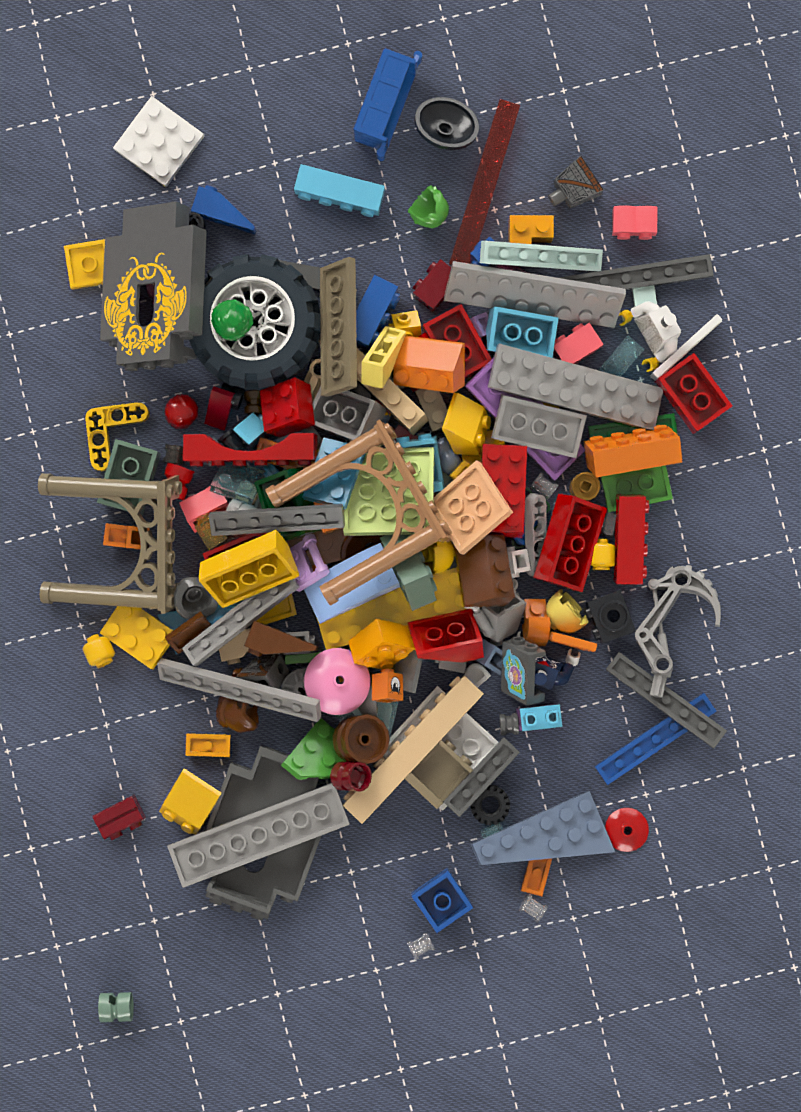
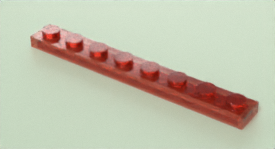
[449,99,520,266]

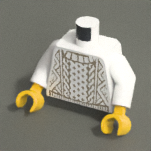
[619,301,681,372]

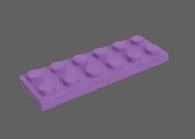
[465,357,585,480]

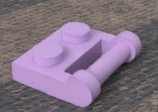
[290,534,330,592]

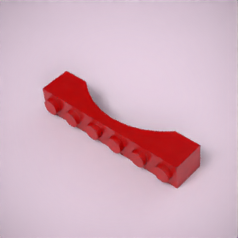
[183,433,318,467]

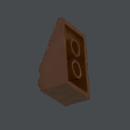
[244,621,319,657]

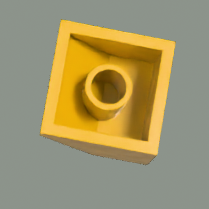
[442,393,491,456]

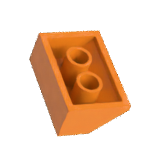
[393,336,465,393]

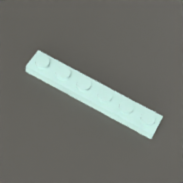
[480,241,603,271]

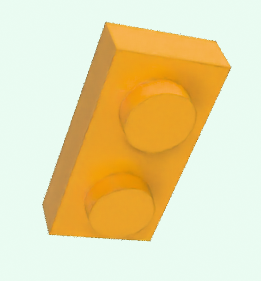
[186,733,231,757]

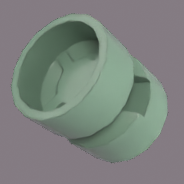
[98,992,134,1022]

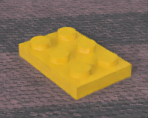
[100,606,173,670]

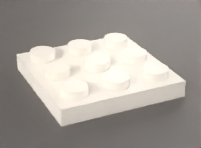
[113,96,204,187]

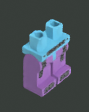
[516,704,562,731]

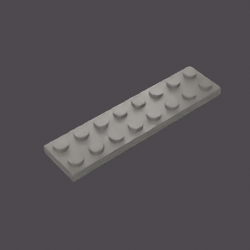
[444,261,626,328]
[488,343,663,430]
[167,783,350,888]

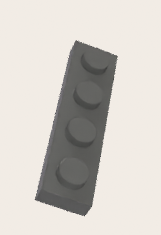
[443,737,520,817]

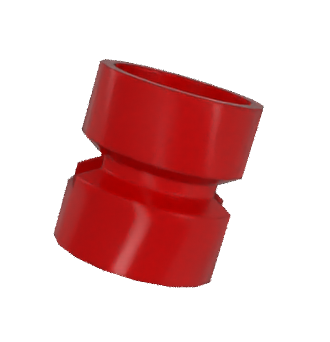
[161,463,194,500]

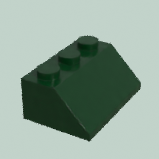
[254,467,321,542]

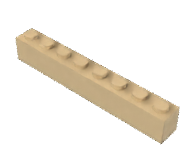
[343,675,484,824]

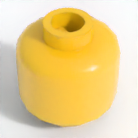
[590,539,616,570]
[83,634,115,668]

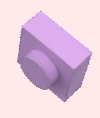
[470,312,488,338]

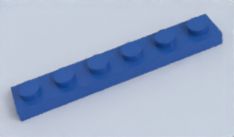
[595,693,717,785]

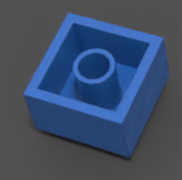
[411,868,473,933]

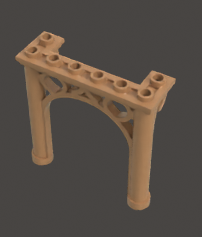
[265,420,452,606]

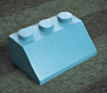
[486,307,558,358]

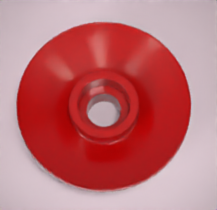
[605,808,649,852]

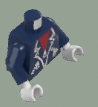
[516,631,581,690]

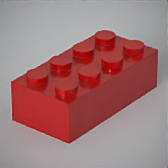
[481,444,527,538]
[533,494,607,592]

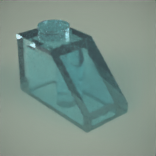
[598,335,644,377]

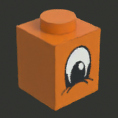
[372,669,403,703]

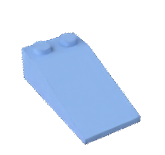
[304,543,400,624]

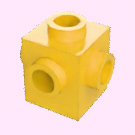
[388,310,422,337]

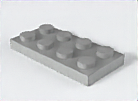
[491,395,587,458]

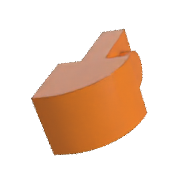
[103,523,150,550]
[522,599,550,646]

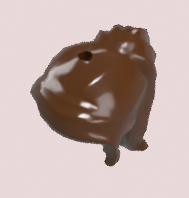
[216,668,259,733]

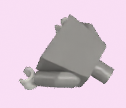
[465,578,527,646]

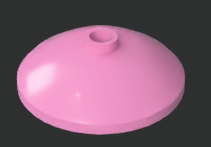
[304,648,370,715]

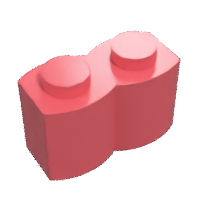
[612,206,657,240]

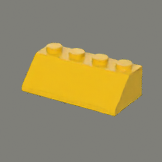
[199,530,299,608]

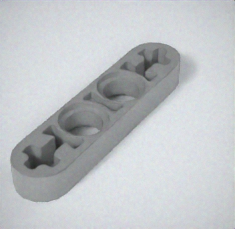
[525,493,547,577]

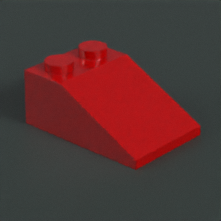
[407,609,484,663]

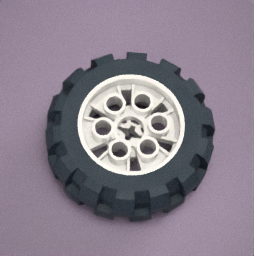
[189,254,321,391]

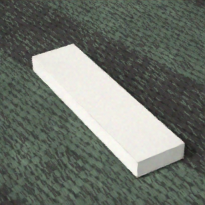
[650,314,722,381]

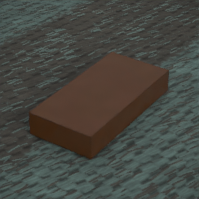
[165,611,212,654]

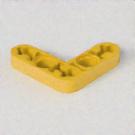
[85,402,150,471]

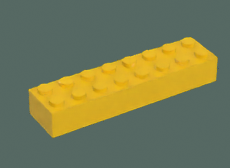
[317,567,466,650]

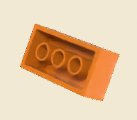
[584,425,682,477]

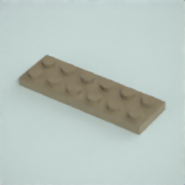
[320,257,357,397]

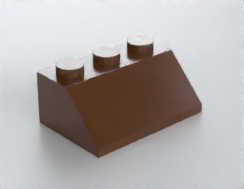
[454,535,515,607]

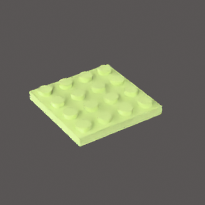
[343,447,435,536]

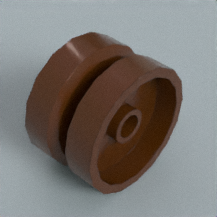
[332,714,390,764]

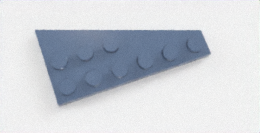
[471,791,615,865]

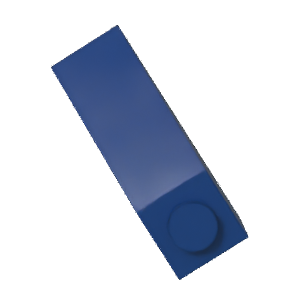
[191,185,256,235]

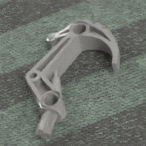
[635,565,721,698]

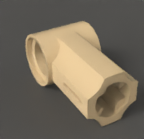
[304,359,321,402]

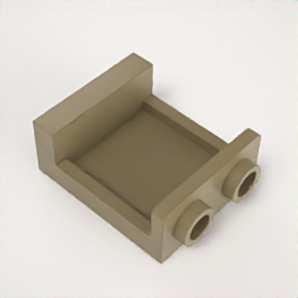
[405,739,473,809]

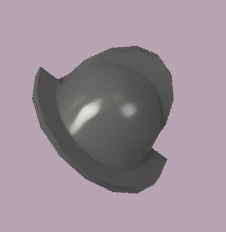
[174,577,218,620]

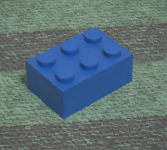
[356,275,400,352]

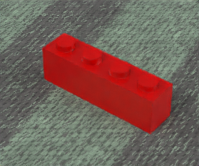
[613,494,649,584]

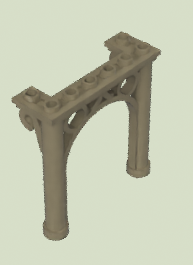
[38,473,182,614]

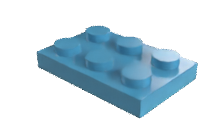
[303,438,365,510]

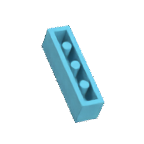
[294,164,385,217]

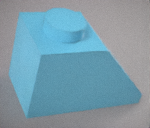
[233,413,267,449]

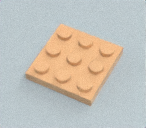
[434,460,513,555]

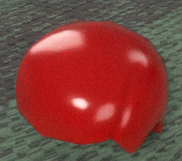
[165,394,198,429]

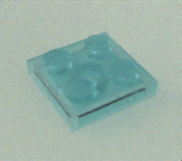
[210,462,265,505]

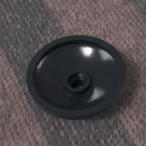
[414,97,479,150]

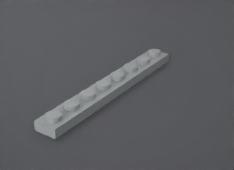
[157,658,321,722]

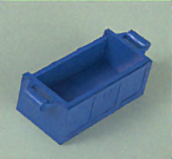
[353,48,422,161]

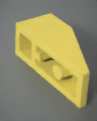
[361,326,406,388]

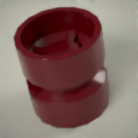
[330,761,372,792]

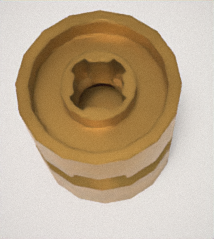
[569,472,600,501]

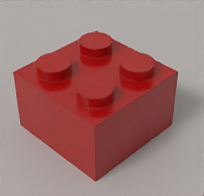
[260,378,315,438]

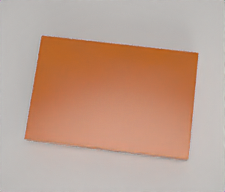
[548,632,597,652]

